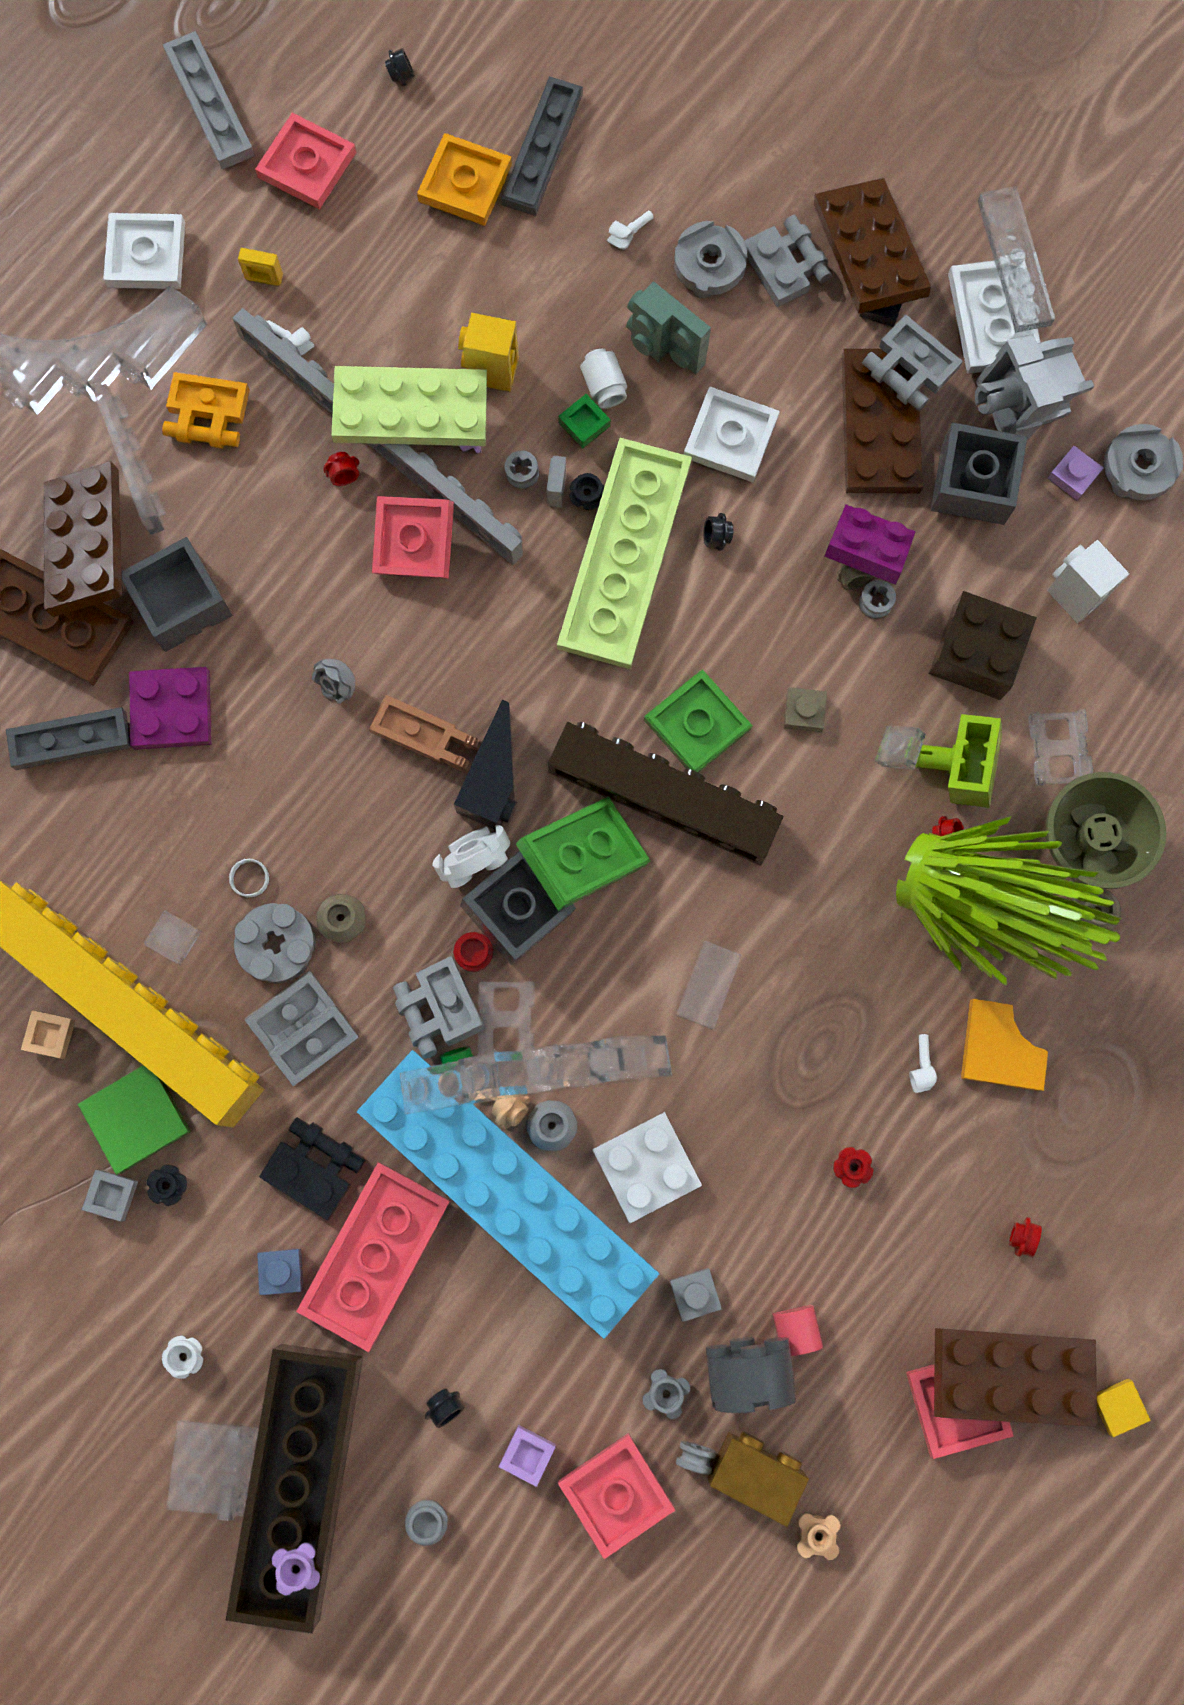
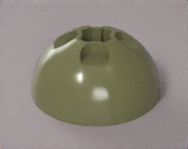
[1045,772,1166,889]

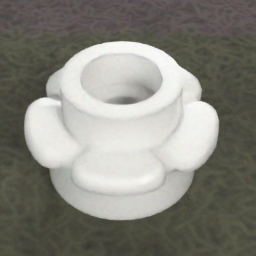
[162,1336,203,1379]

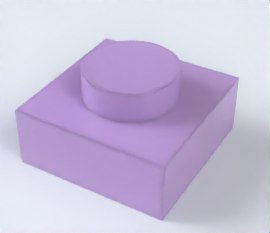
[1048,446,1103,500]
[499,1425,556,1487]

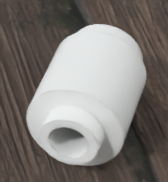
[580,348,627,409]

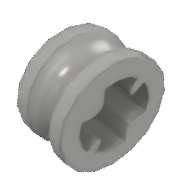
[505,451,539,489]
[859,580,896,619]
[675,1441,717,1475]

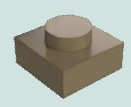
[784,687,827,732]

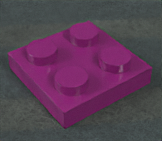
[824,504,916,585]
[129,667,212,750]

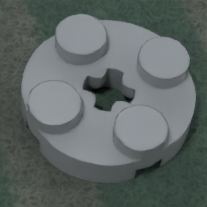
[674,221,747,298]
[1104,424,1183,500]
[234,903,316,984]

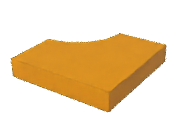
[961,999,1048,1091]

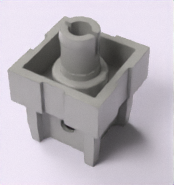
[975,334,1095,439]

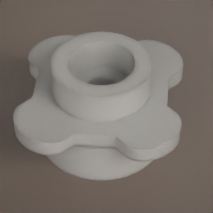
[642,1369,690,1419]

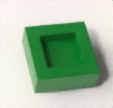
[558,394,611,449]

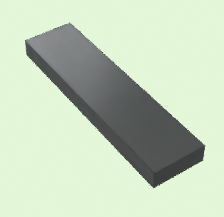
[501,76,583,216]

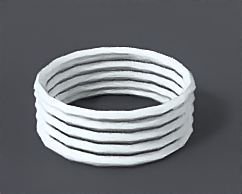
[229,859,269,898]

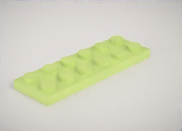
[557,438,692,669]

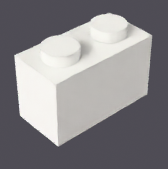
[1047,540,1129,624]

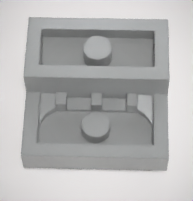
[245,971,359,1086]

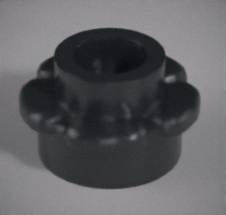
[384,48,415,86]
[569,473,605,510]
[703,513,734,551]
[147,1165,187,1206]
[425,1389,465,1428]

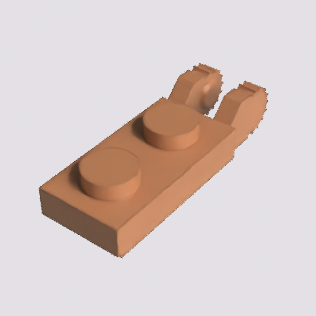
[369,695,482,773]

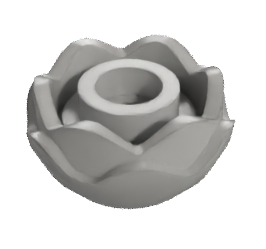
[312,659,356,704]
[526,1100,578,1151]

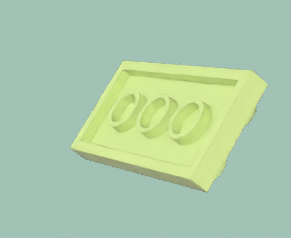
[332,366,487,446]

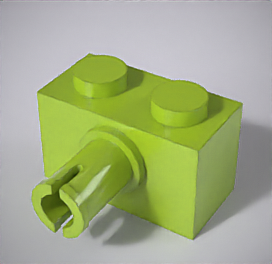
[914,714,1002,808]

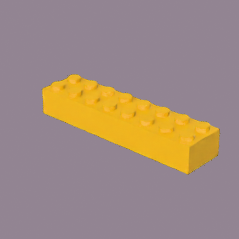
[0,881,265,1127]

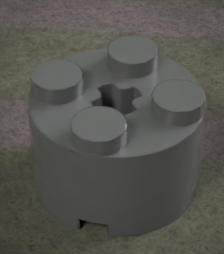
[706,1337,796,1413]

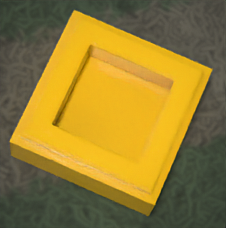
[238,247,283,286]
[1097,1379,1151,1437]

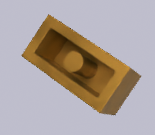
[707,1431,809,1527]

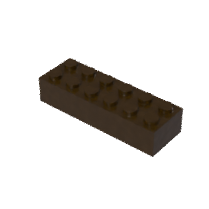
[225,1344,363,1634]

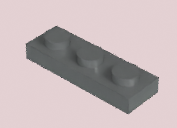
[6,707,131,770]

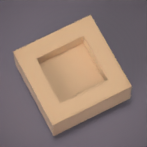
[21,1010,76,1059]

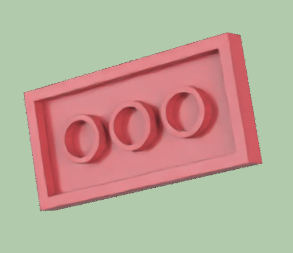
[296,1162,451,1352]

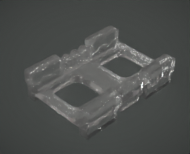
[1028,709,1093,786]
[478,981,535,1057]

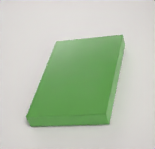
[516,797,651,911]

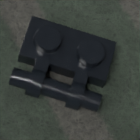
[259,1117,366,1220]

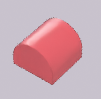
[772,1305,823,1356]

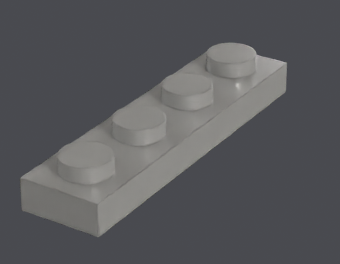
[163,31,255,169]

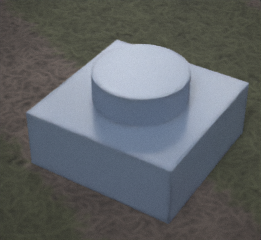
[257,1249,303,1295]

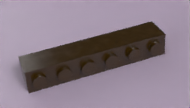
[548,722,784,866]

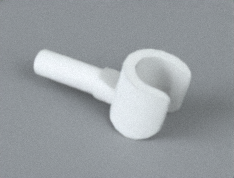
[607,211,654,249]
[267,320,314,356]
[909,1034,937,1093]

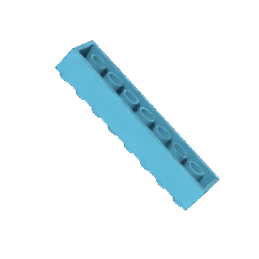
[356,1050,659,1339]

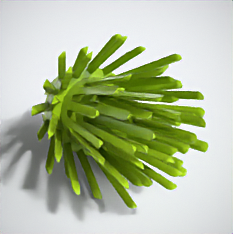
[896,816,1122,985]

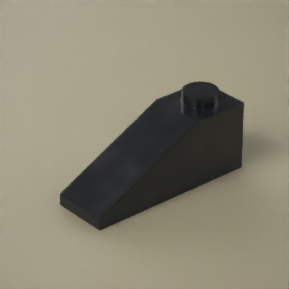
[454,700,518,830]

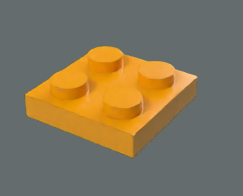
[417,133,512,226]

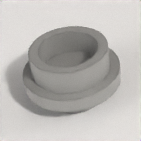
[405,1500,448,1546]

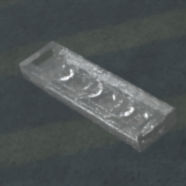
[977,186,1055,333]
[92,383,166,535]

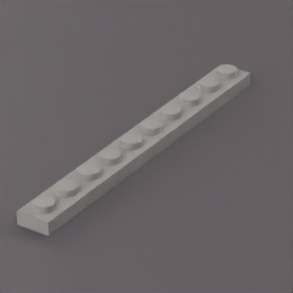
[233,308,523,565]

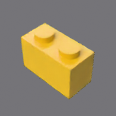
[458,313,519,392]

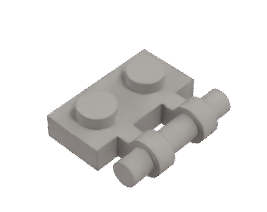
[744,215,832,307]
[862,315,963,411]
[393,956,485,1059]

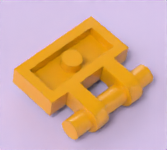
[162,372,250,449]

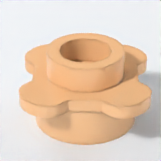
[491,1089,531,1129]
[797,1513,841,1560]

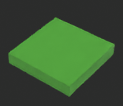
[644,669,753,773]
[78,1065,191,1175]

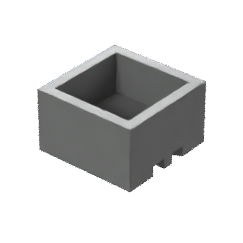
[122,537,233,652]

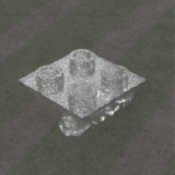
[166,1421,259,1521]

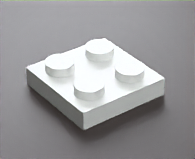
[103,213,185,289]
[684,386,780,482]
[592,1112,702,1223]

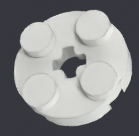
[433,825,510,888]

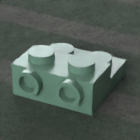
[626,281,711,374]

